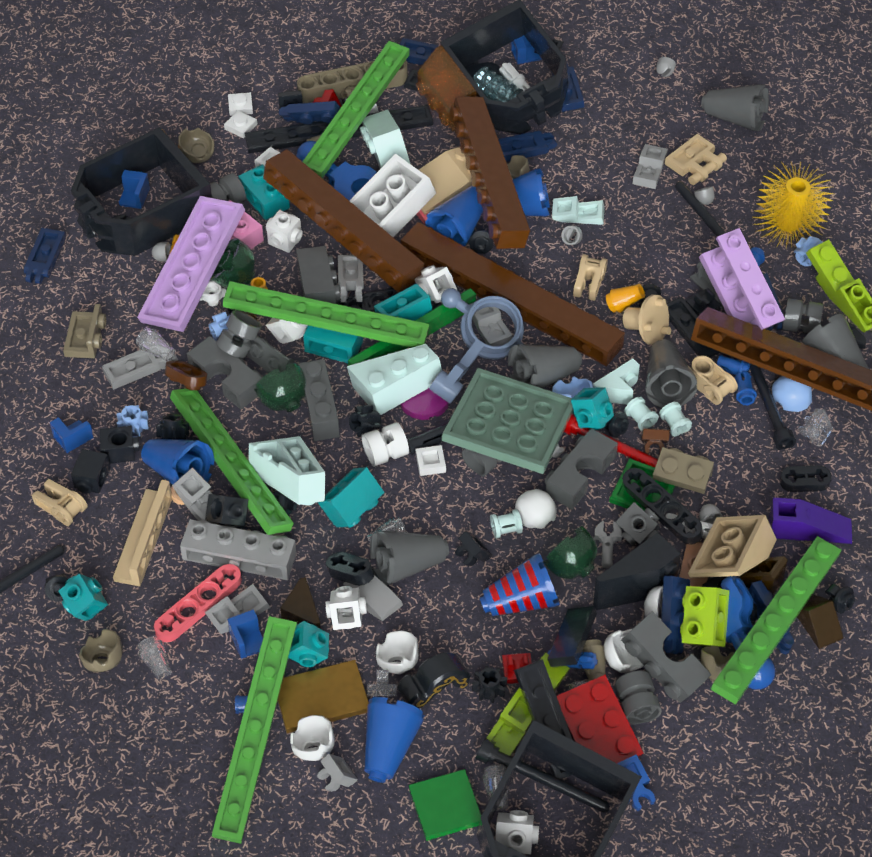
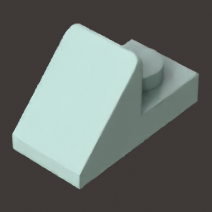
[593,359,640,404]

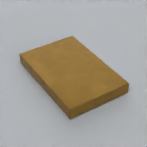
[278,660,369,733]

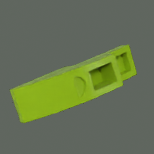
[806,239,872,333]
[487,653,570,756]

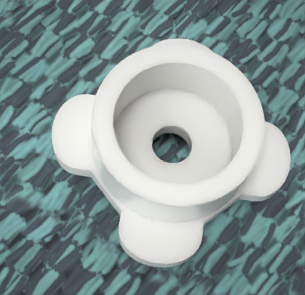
[200,281,226,307]

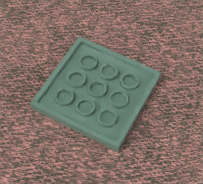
[442,368,573,474]

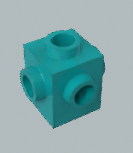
[571,387,614,430]
[59,574,108,621]
[289,621,329,667]

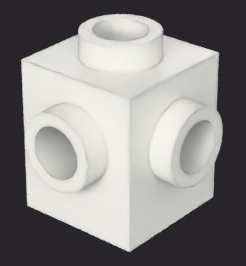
[266,210,303,253]
[415,265,457,303]
[266,318,308,344]
[326,586,367,630]
[495,810,539,855]

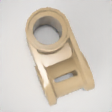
[691,356,738,405]

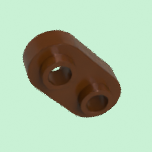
[165,361,207,390]

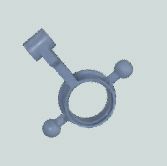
[429,288,524,404]

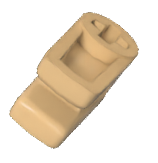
[573,254,608,301]
[32,479,88,526]

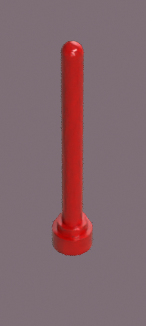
[564,413,658,467]

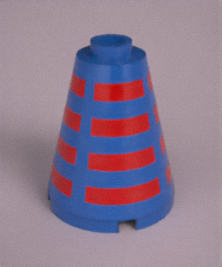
[479,553,560,616]

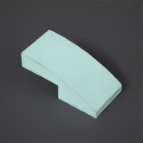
[552,196,604,225]

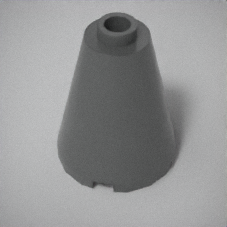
[701,84,769,132]
[802,314,869,369]
[645,339,697,408]
[508,344,582,389]
[370,530,449,585]

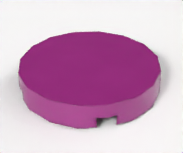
[400,388,449,420]

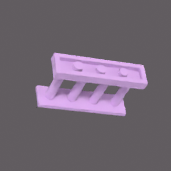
[699,228,785,330]

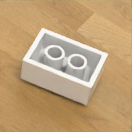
[350,154,436,238]

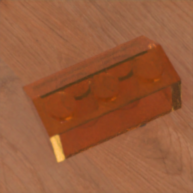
[416,45,476,132]

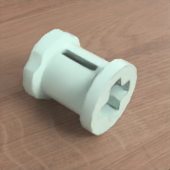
[624,397,659,431]
[659,402,692,437]
[490,509,523,539]

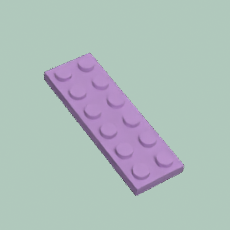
[137,196,245,332]

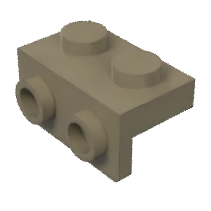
[63,304,106,359]
[653,447,714,494]

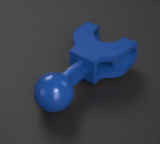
[296,141,377,201]
[721,576,776,690]

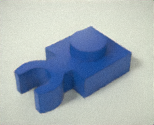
[617,754,655,811]

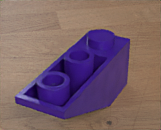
[769,497,852,544]

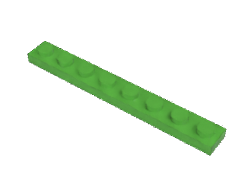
[302,41,410,178]
[223,281,429,348]
[170,389,293,535]
[711,536,841,705]
[212,616,297,844]

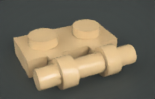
[665,134,727,185]

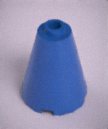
[512,168,550,217]
[425,186,483,247]
[141,439,214,485]
[364,697,425,783]

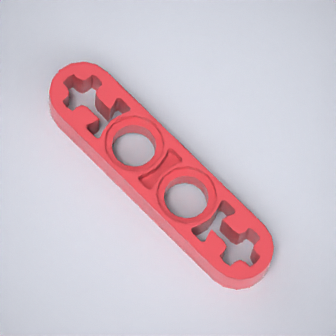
[154,564,242,642]

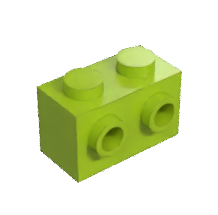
[680,586,730,647]

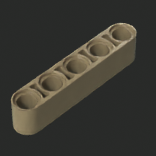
[297,61,408,103]

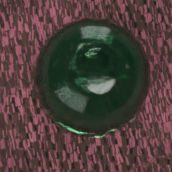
[211,238,256,288]
[254,363,306,412]
[543,526,598,579]

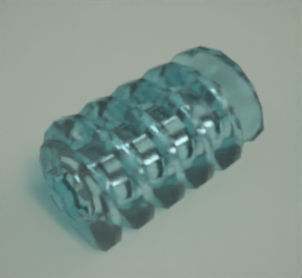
[473,67,523,102]

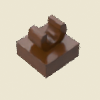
[641,429,670,455]

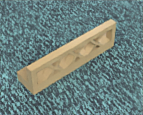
[113,480,172,586]

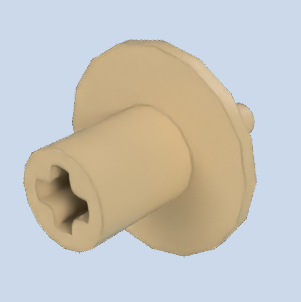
[623,295,671,345]

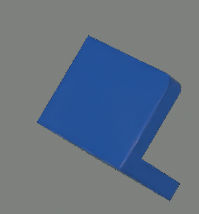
[511,36,542,65]
[119,170,150,209]
[50,417,94,453]
[227,609,263,659]

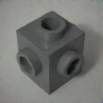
[616,502,660,546]

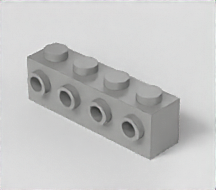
[180,519,297,580]

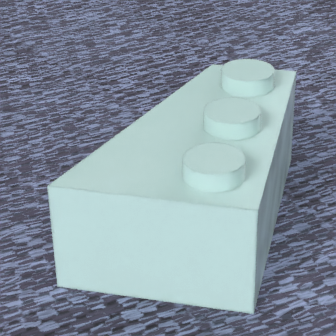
[360,110,410,169]
[347,344,442,415]
[249,436,325,505]

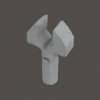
[594,521,622,569]

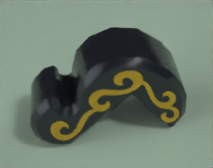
[397,652,470,708]

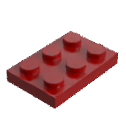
[557,675,644,763]

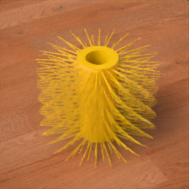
[753,162,833,248]

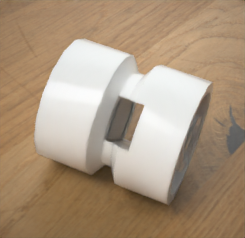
[361,422,409,467]

